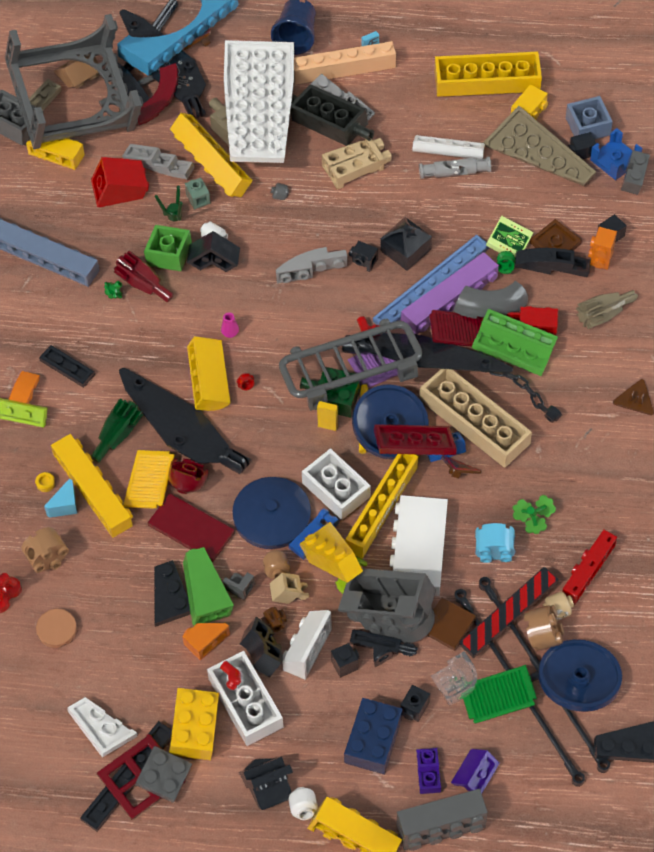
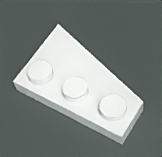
[68,697,137,757]

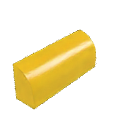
[187,336,230,411]

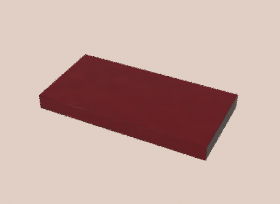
[374,424,457,455]
[147,493,235,562]

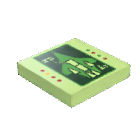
[486,216,534,256]

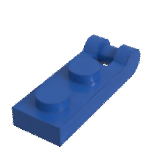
[289,508,340,560]

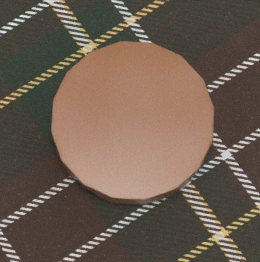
[36,609,77,648]

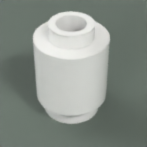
[200,221,228,239]

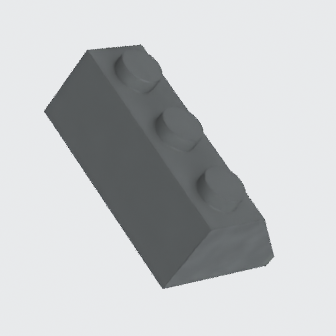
[0,89,43,146]

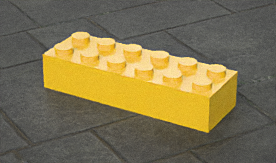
[434,52,542,97]

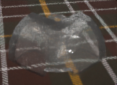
[431,651,477,706]

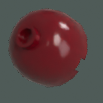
[168,458,208,494]

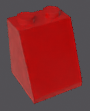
[91,157,149,208]

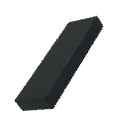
[39,345,95,388]

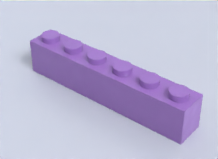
[401,252,499,334]

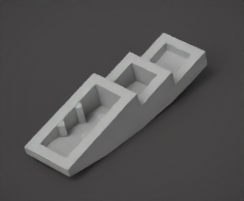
[122,144,195,180]

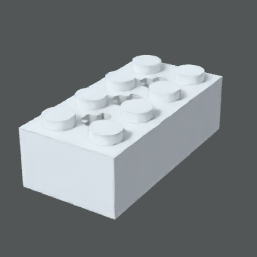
[207,651,284,746]

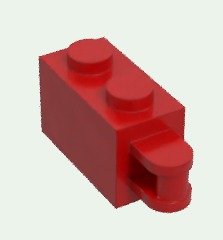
[507,306,558,336]

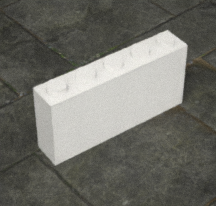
[390,495,448,596]

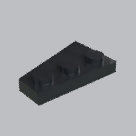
[594,721,654,763]

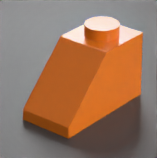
[182,623,230,661]

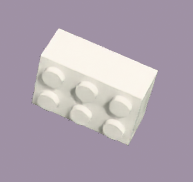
[302,448,371,520]

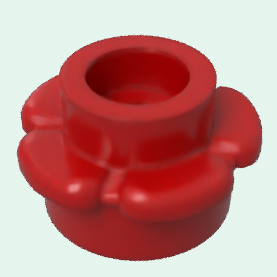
[236,373,255,391]

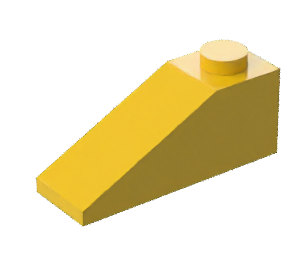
[26,138,85,170]

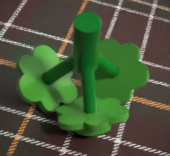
[513,495,556,534]

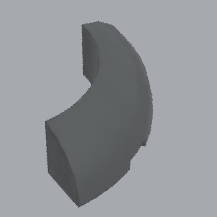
[454,281,528,319]

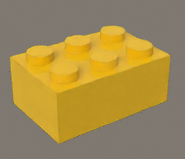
[169,688,219,760]

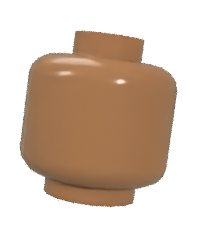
[263,550,290,579]

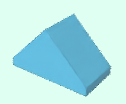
[44,478,77,518]

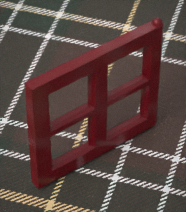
[97,734,186,820]

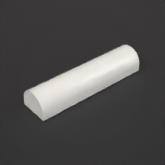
[413,135,485,159]

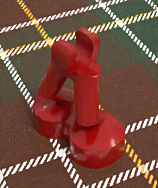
[0,573,22,613]

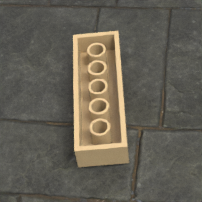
[420,369,532,468]

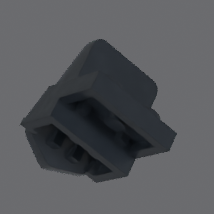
[239,756,293,810]

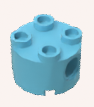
[475,523,515,563]

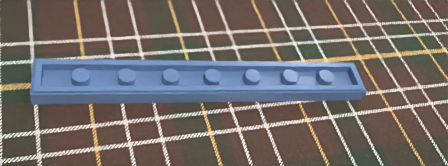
[373,235,490,325]

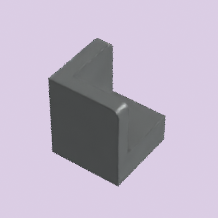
[223,572,255,600]

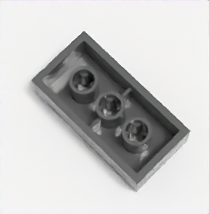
[396,789,488,851]

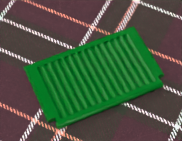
[459,665,537,724]

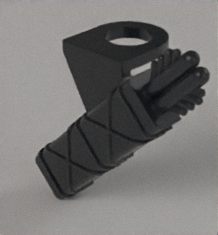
[350,629,418,667]

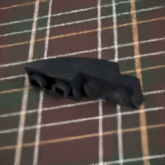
[515,248,590,277]

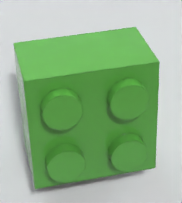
[144,225,192,271]

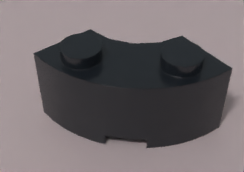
[240,617,283,678]

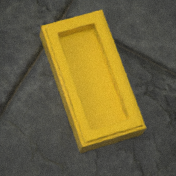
[317,401,338,431]

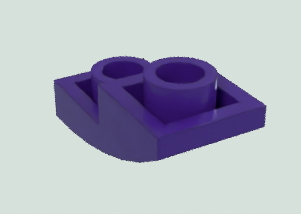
[416,748,441,794]

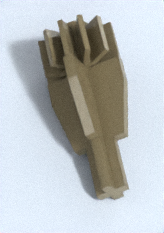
[576,290,638,329]

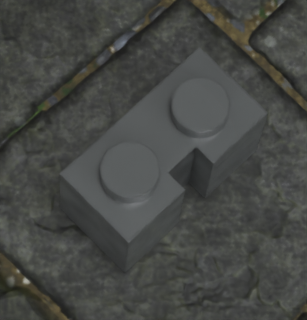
[621,150,650,195]

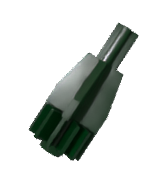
[91,398,143,463]

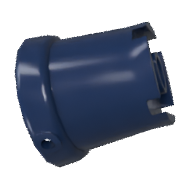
[271,0,316,55]

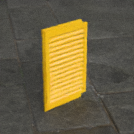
[123,450,175,509]

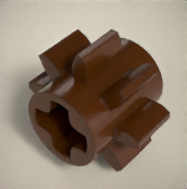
[261,607,287,632]

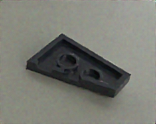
[154,560,191,627]

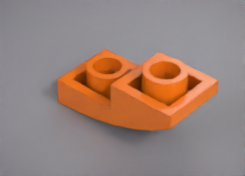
[8,371,40,404]

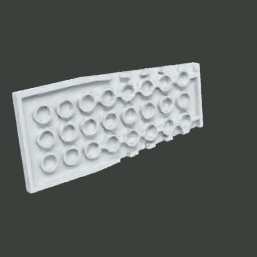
[224,40,294,163]

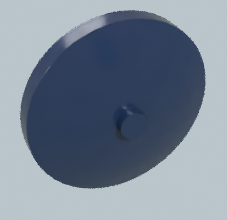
[352,384,429,460]
[232,477,311,549]
[538,639,622,712]

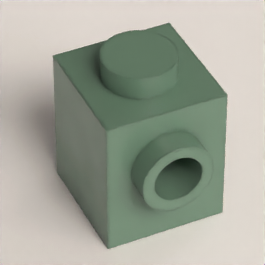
[185,178,211,210]

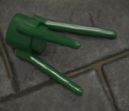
[154,185,183,222]

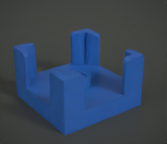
[590,128,643,181]

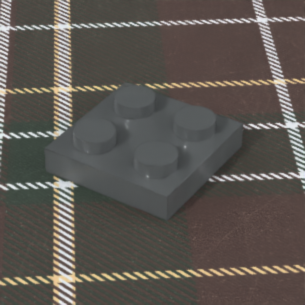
[135,746,192,803]

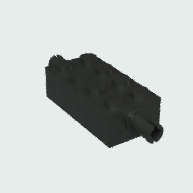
[290,84,374,146]

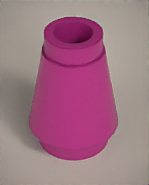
[221,312,239,338]

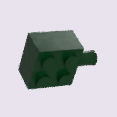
[300,367,361,418]

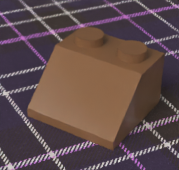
[53,54,99,89]

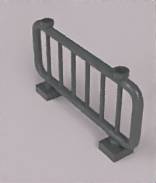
[279,319,422,411]

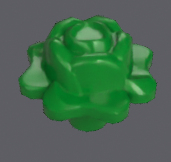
[104,281,123,299]

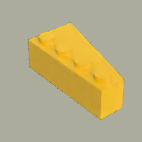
[300,522,363,583]
[307,797,402,852]

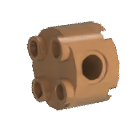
[21,527,69,573]

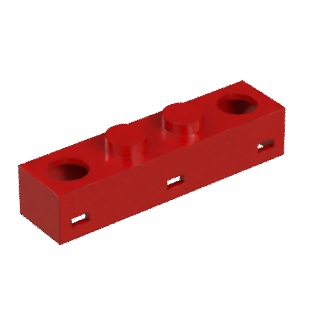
[562,529,617,605]

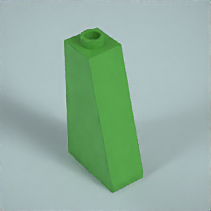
[183,547,234,626]

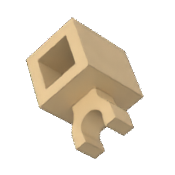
[270,573,309,604]

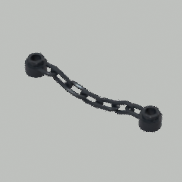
[478,351,562,423]

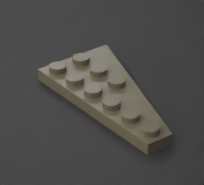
[483,106,597,186]

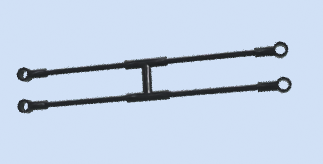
[454,577,610,787]

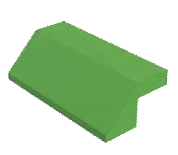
[472,309,558,376]

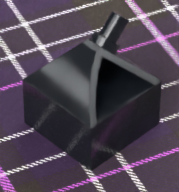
[380,217,432,271]

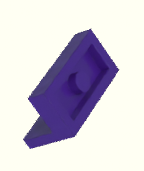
[451,749,500,794]

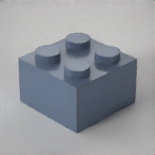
[565,96,613,139]

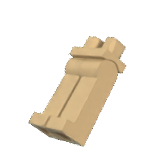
[322,137,391,190]

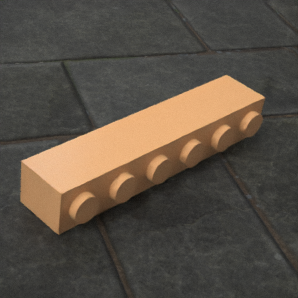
[294,41,396,85]

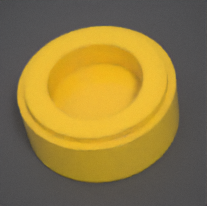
[35,472,55,492]

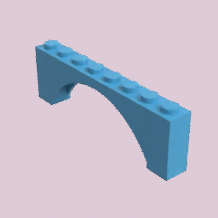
[117,0,238,76]

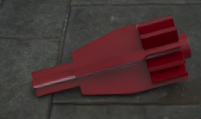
[114,251,173,302]

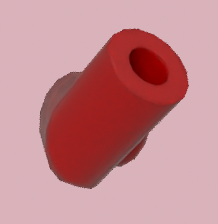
[357,316,379,337]
[220,661,241,690]

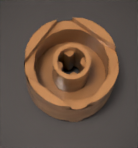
[524,605,564,651]

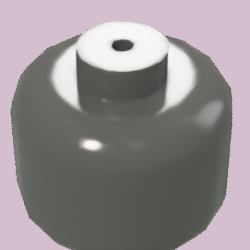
[270,183,289,200]

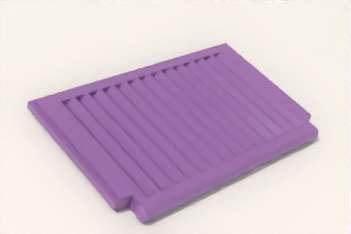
[348,353,398,388]

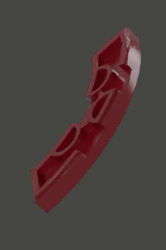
[138,63,178,126]

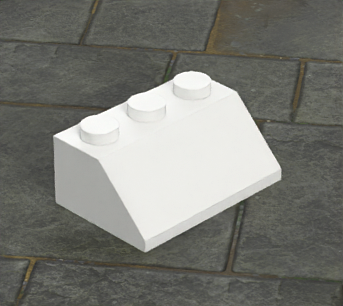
[282,610,332,680]

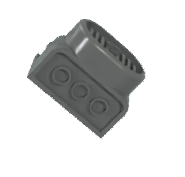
[338,568,436,643]

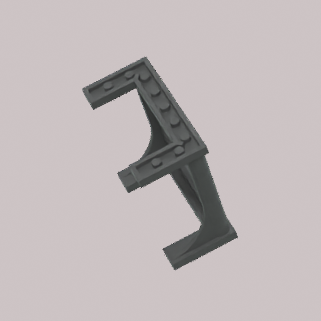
[5,14,143,149]

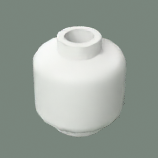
[288,787,318,820]

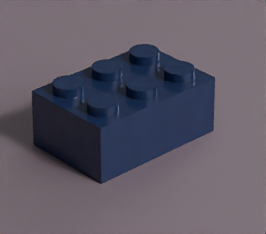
[344,697,402,775]

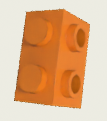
[588,227,617,270]

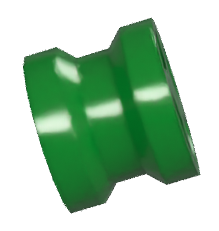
[497,251,515,274]

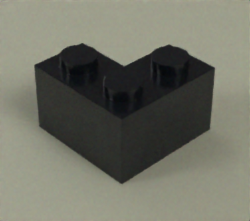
[187,231,240,272]

